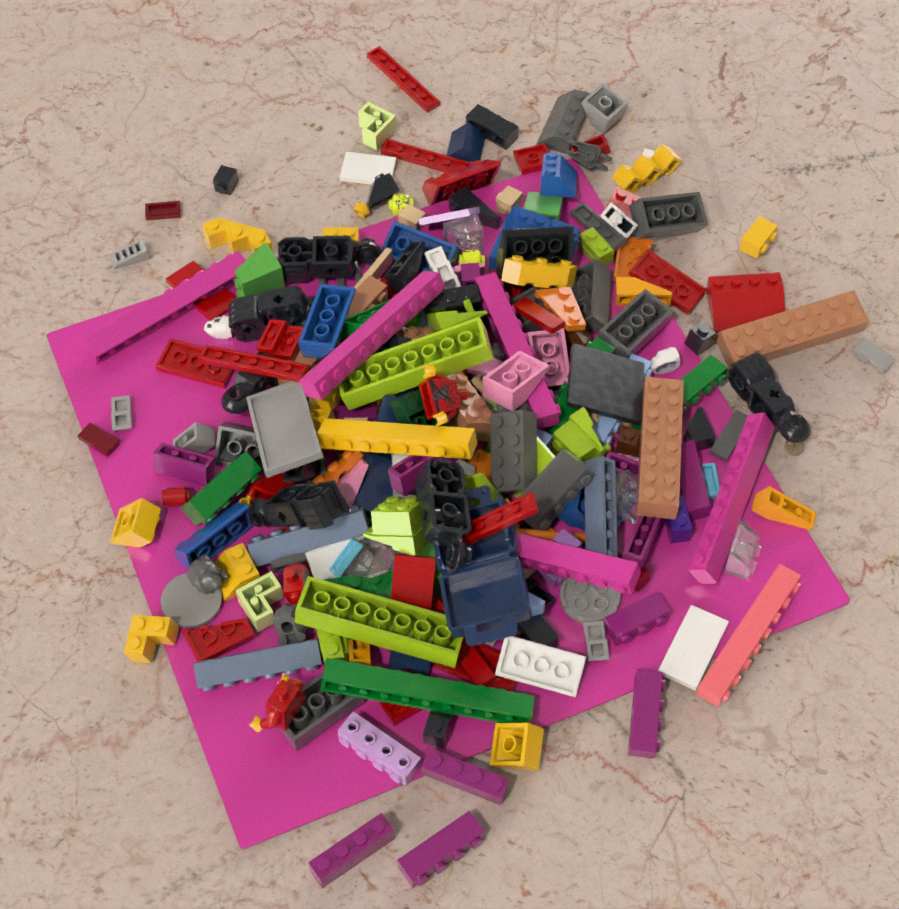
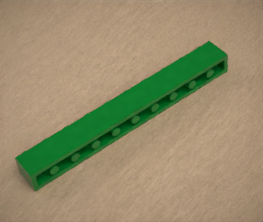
[320,658,534,723]

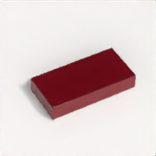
[145,201,181,221]
[77,423,120,457]

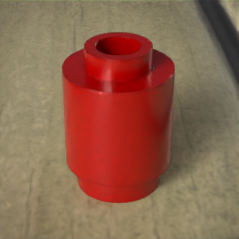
[162,486,191,507]

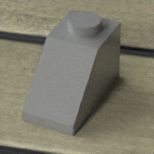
[173,422,216,454]

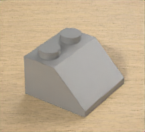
[582,83,629,134]

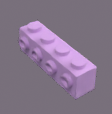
[338,711,422,786]

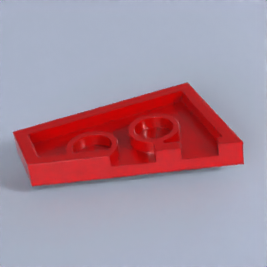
[182,618,255,661]

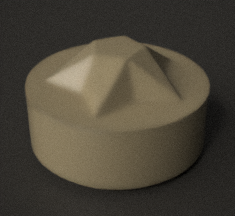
[785,440,805,456]

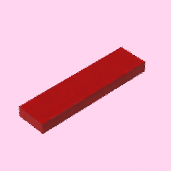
[465,492,539,545]

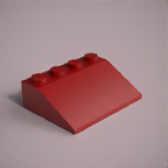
[422,159,501,206]
[706,272,785,333]

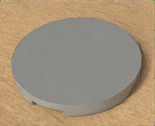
[161,573,222,629]
[560,578,621,624]

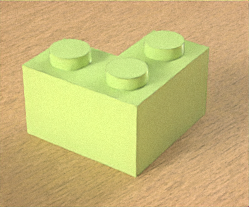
[358,102,396,150]
[236,571,283,632]

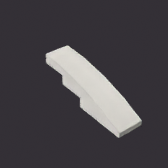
[424,246,461,312]

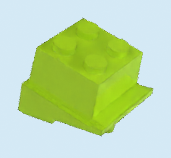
[425,299,487,333]
[552,407,611,462]
[363,496,430,556]

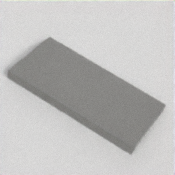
[246,381,324,478]

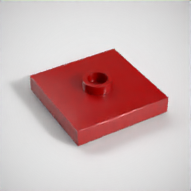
[513,143,550,175]

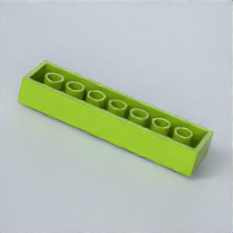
[339,316,494,410]
[294,576,464,668]

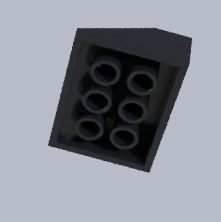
[496,226,574,284]

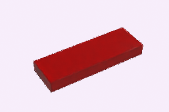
[512,297,565,334]

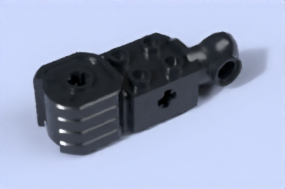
[277,235,382,283]
[228,285,316,342]
[221,351,285,414]
[728,352,811,443]
[415,458,472,571]
[249,480,350,530]

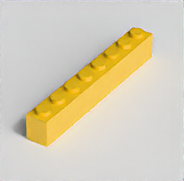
[317,418,477,459]

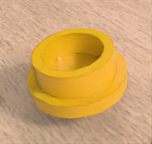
[353,202,370,218]

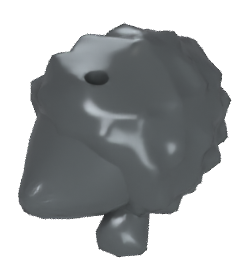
[187,554,229,594]
[273,603,309,645]

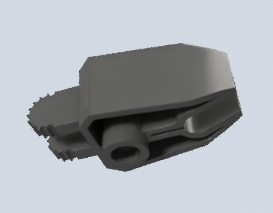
[564,140,612,171]

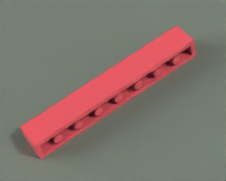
[696,564,801,707]

